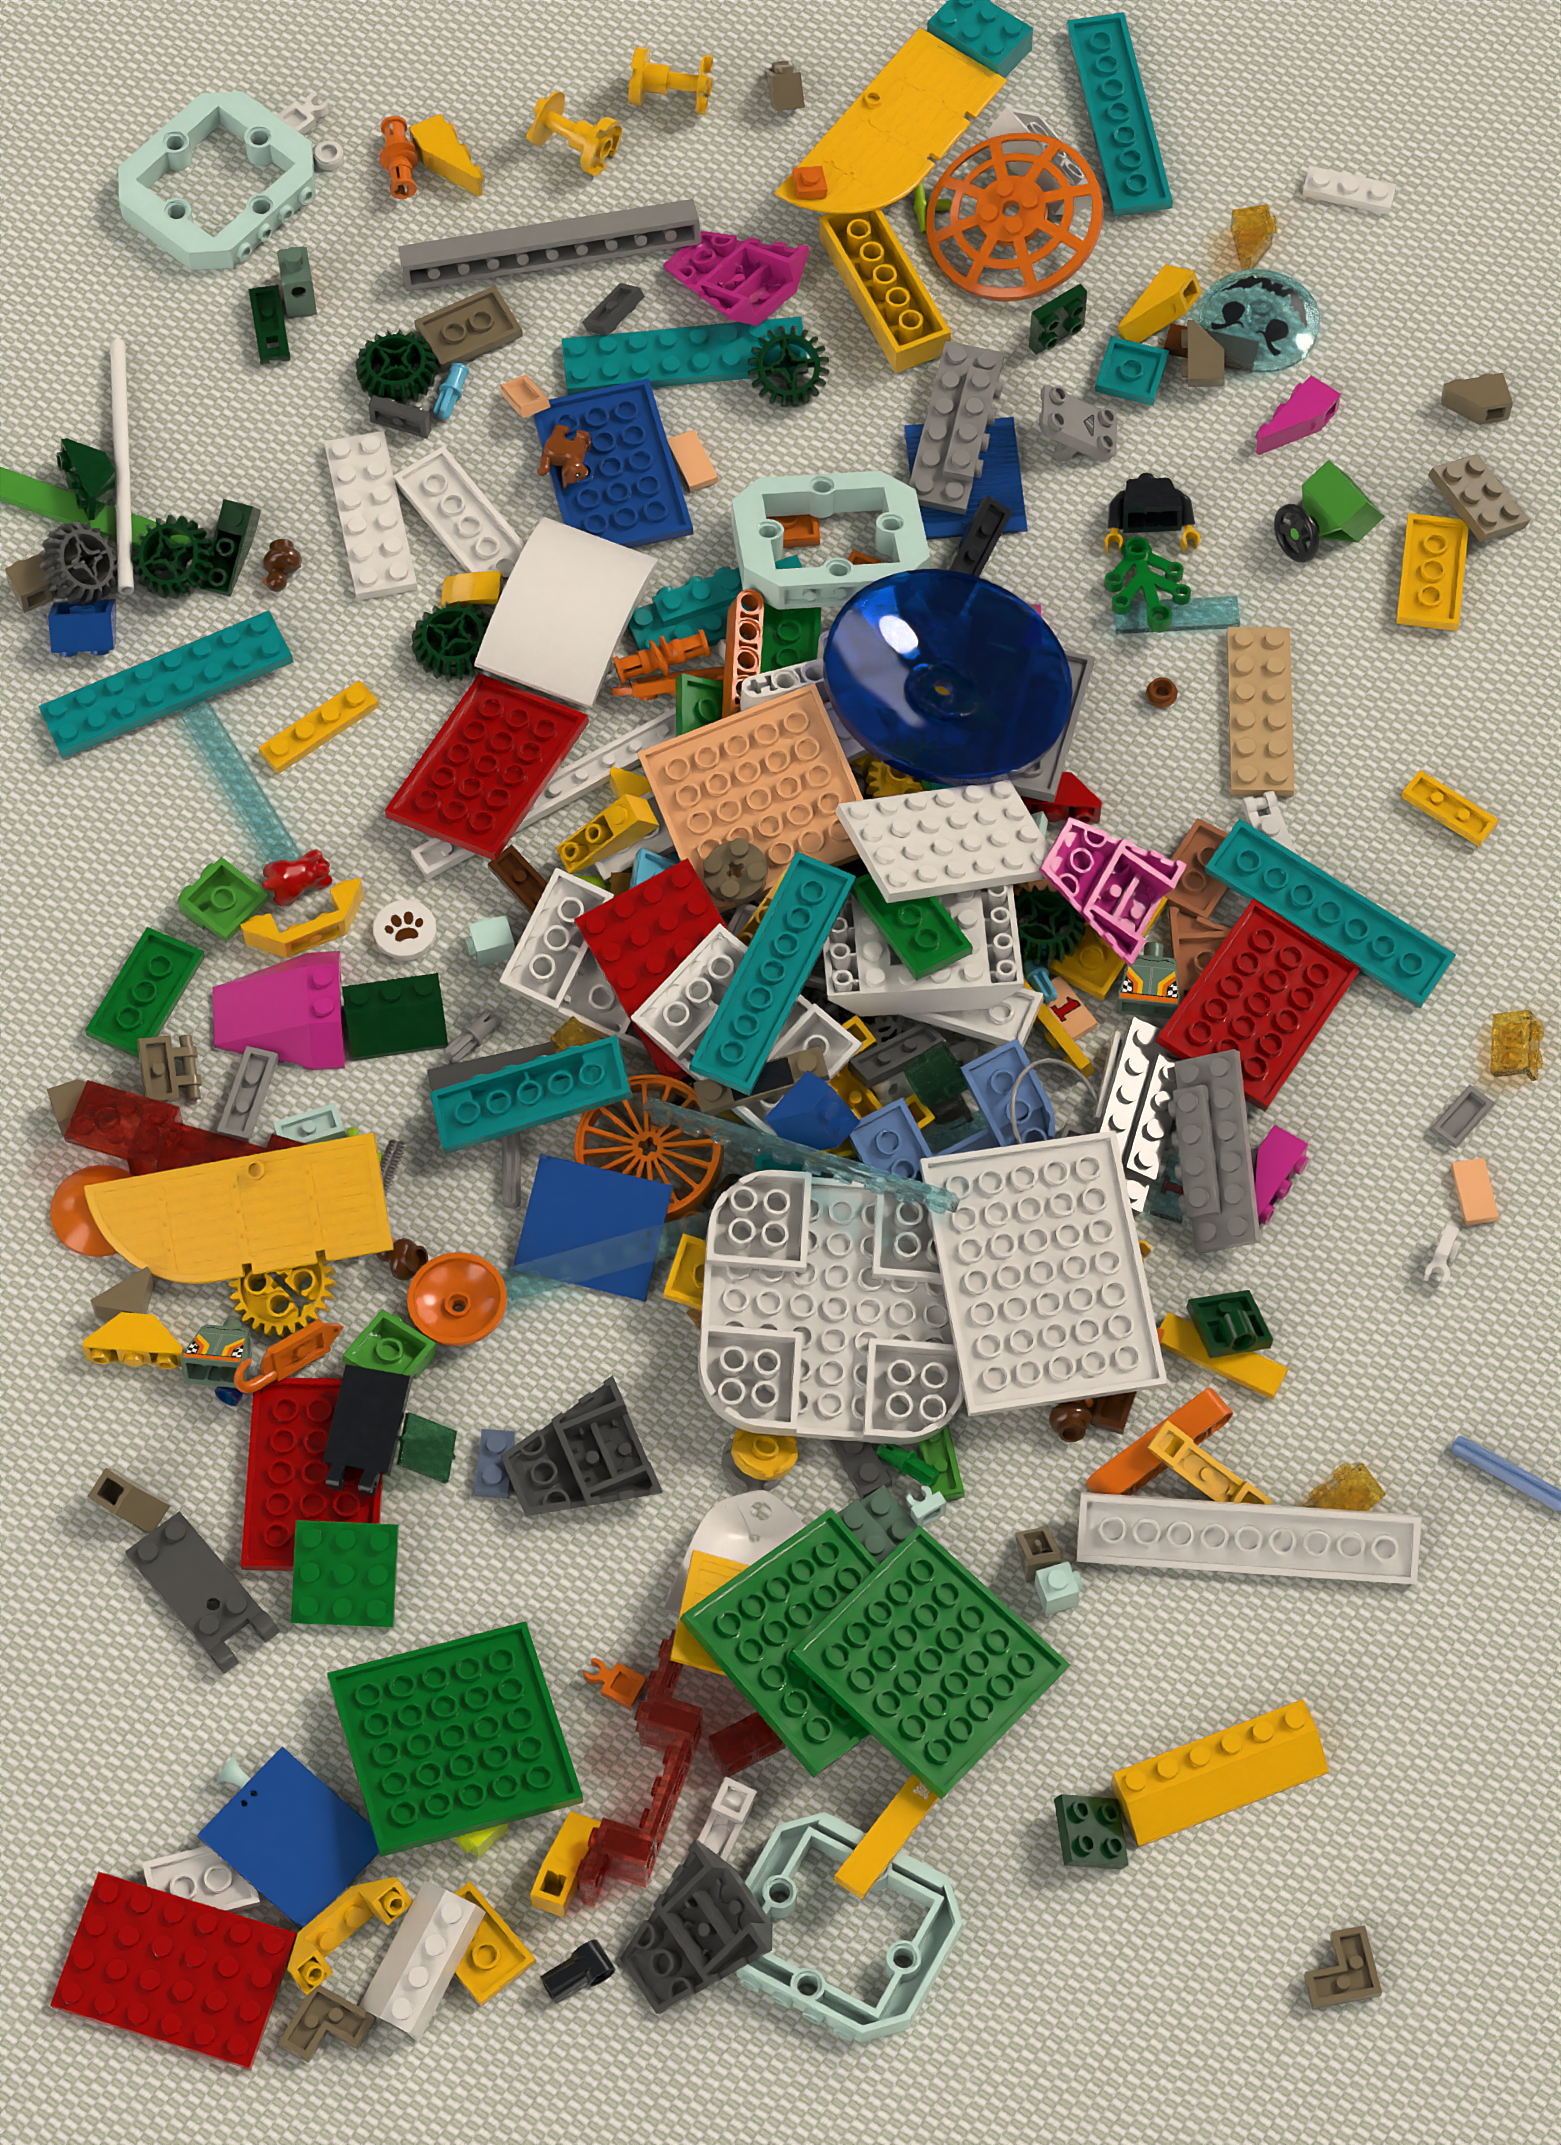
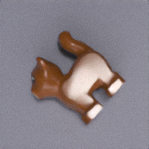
[537,424,592,488]

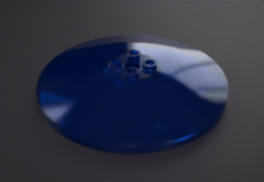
[823,569,1073,786]

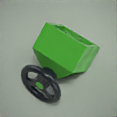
[1274,460,1385,563]

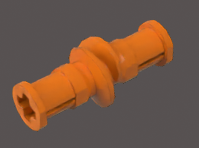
[379,116,418,199]
[613,629,711,684]

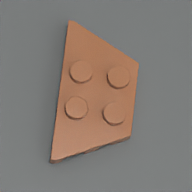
[1169,907,1232,1005]

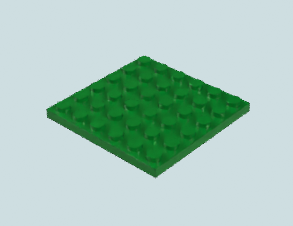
[680,1508,879,1778]
[788,1525,1070,1800]
[327,1621,583,1857]

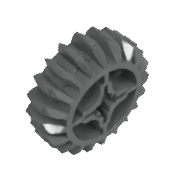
[38,521,118,605]

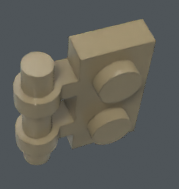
[137,1034,202,1105]

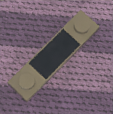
[693,1046,830,1117]

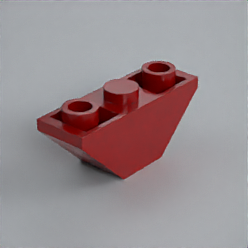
[1019,772,1102,824]

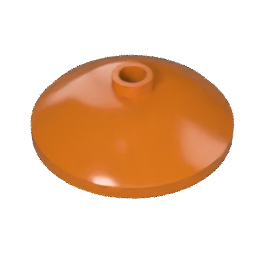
[50,1165,135,1257]
[407,1252,507,1346]

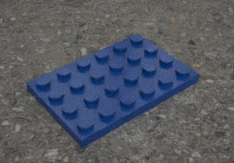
[532,378,693,548]

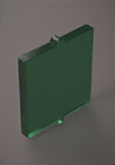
[397,1412,457,1484]

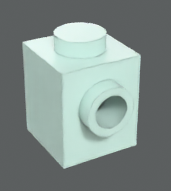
[465,915,515,967]
[1034,1561,1083,1616]

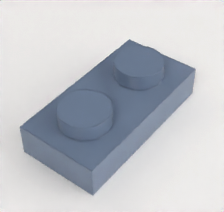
[474,1429,516,1499]

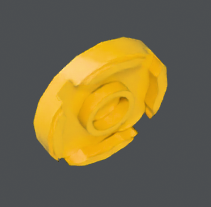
[731,1428,798,1481]

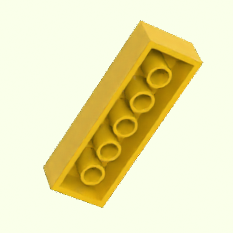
[819,209,951,374]

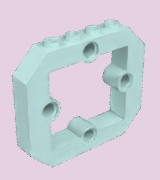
[118,91,315,270]
[731,471,930,610]
[736,1812,963,2043]

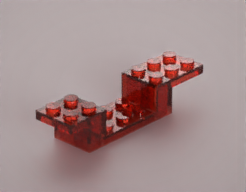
[64,1080,309,1176]
[576,1629,703,1907]

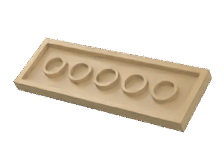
[1227,627,1295,797]

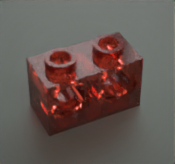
[708,1712,786,1778]

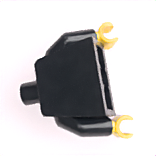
[1105,473,1200,554]

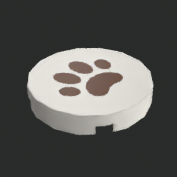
[373,900,437,961]

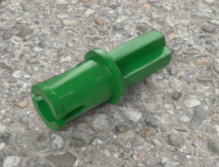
[876,1443,940,1487]

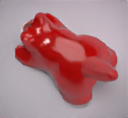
[262,849,333,907]

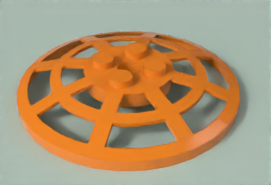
[926,132,1104,301]

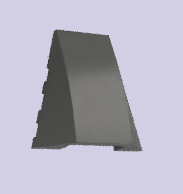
[501,1375,663,1516]
[620,1840,773,2014]

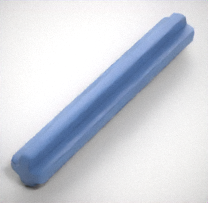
[1451,1436,1561,1512]

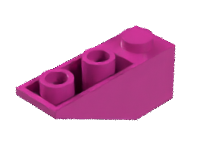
[1255,375,1341,455]
[1254,1124,1309,1225]

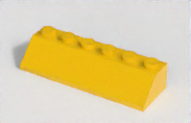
[1111,1699,1329,1848]

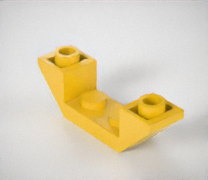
[240,877,364,958]
[287,1877,413,1995]

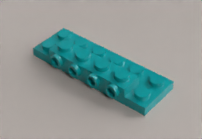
[627,554,803,651]
[430,1035,633,1154]

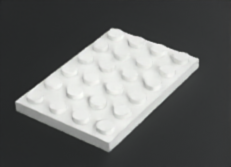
[836,780,1051,903]

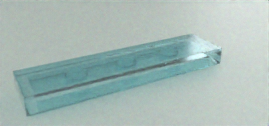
[1113,596,1240,634]

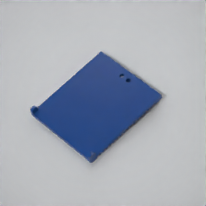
[904,417,1028,540]
[512,1154,673,1301]
[197,1746,379,1930]

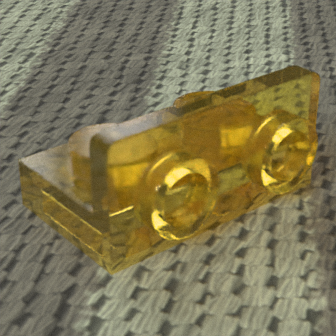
[1490,1009,1544,1081]
[1303,1462,1386,1512]

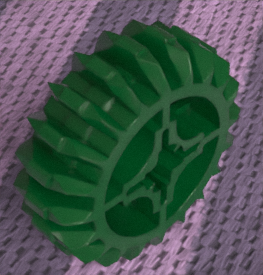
[748,326,829,408]
[355,329,438,405]
[131,515,215,599]
[412,601,490,682]
[1014,884,1086,967]

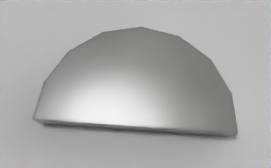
[721,1438,779,1493]

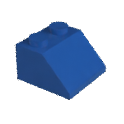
[48,599,116,657]
[764,1070,860,1156]

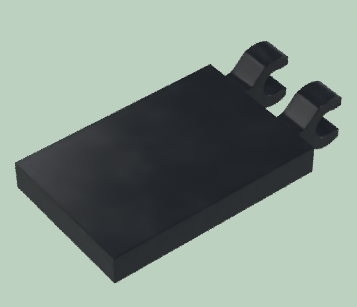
[323,1364,413,1497]

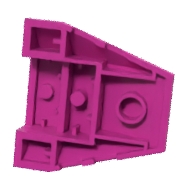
[213,951,345,1070]

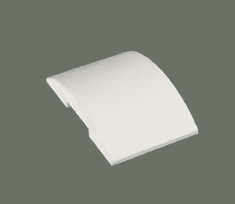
[474,517,659,709]
[499,868,650,1057]
[631,923,863,1141]

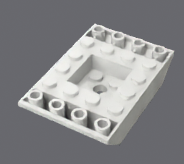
[823,884,1024,1017]

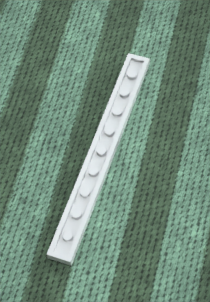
[411,707,676,880]

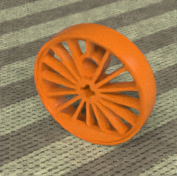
[574,1074,724,1223]

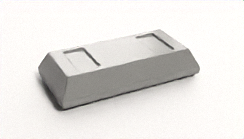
[1430,1084,1496,1149]

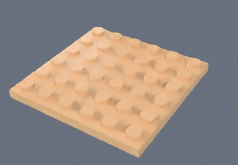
[637,683,864,913]

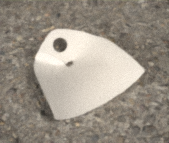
[663,1490,804,1613]

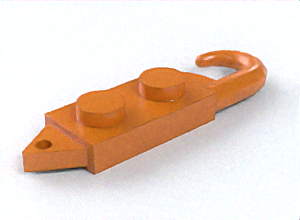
[611,666,725,701]
[234,1319,344,1394]

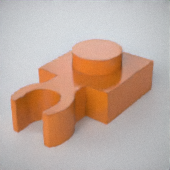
[583,1658,647,1711]

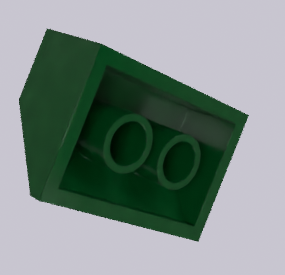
[342,973,448,1061]

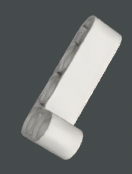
[740,630,859,711]

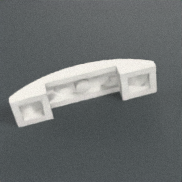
[698,1777,757,1862]

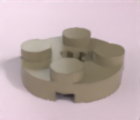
[703,838,768,904]

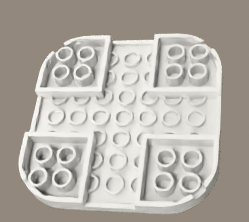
[698,1170,964,1445]

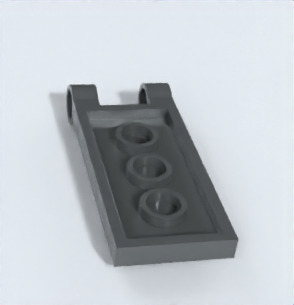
[125,1511,280,1674]

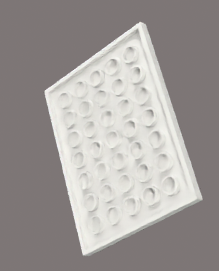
[919,1130,1168,1417]

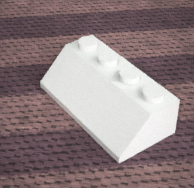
[985,107,1108,216]
[359,1880,486,2039]

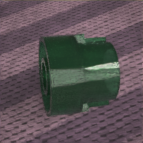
[904,1041,969,1108]

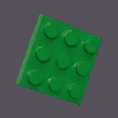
[291,1520,399,1627]

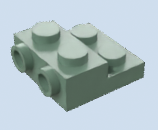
[837,1485,918,1564]

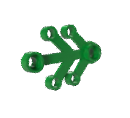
[1104,537,1191,633]

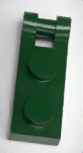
[248,285,291,365]

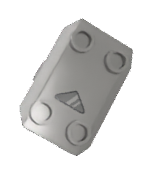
[1039,384,1118,461]

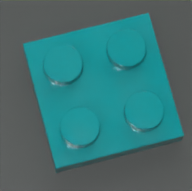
[1095,336,1169,406]

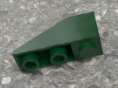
[200,499,261,597]

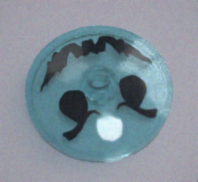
[1199,269,1320,373]

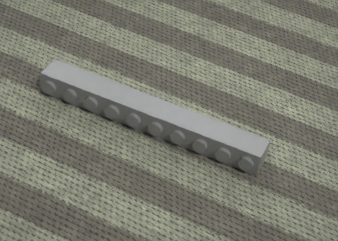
[398,199,701,291]

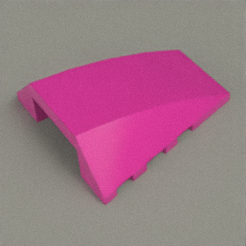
[663,231,809,326]
[1039,817,1187,967]

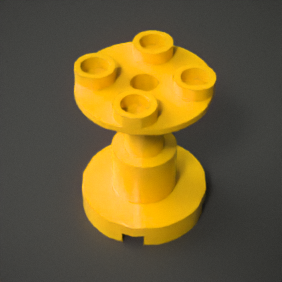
[628,46,713,115]
[526,91,622,176]

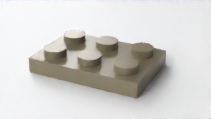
[414,286,523,372]
[1428,454,1530,542]

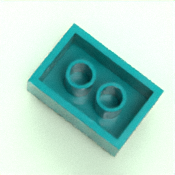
[927,0,1033,78]

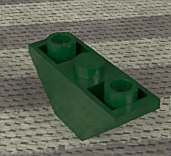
[56,438,115,520]

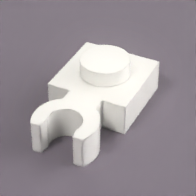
[276,92,328,135]

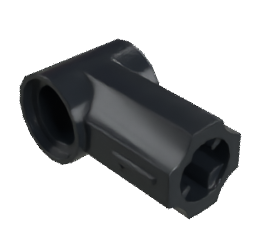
[540,1939,616,2004]

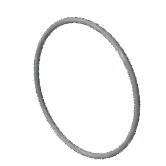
[1010,1058,1098,1144]

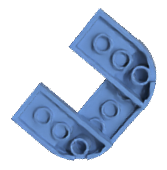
[848,1038,1055,1183]

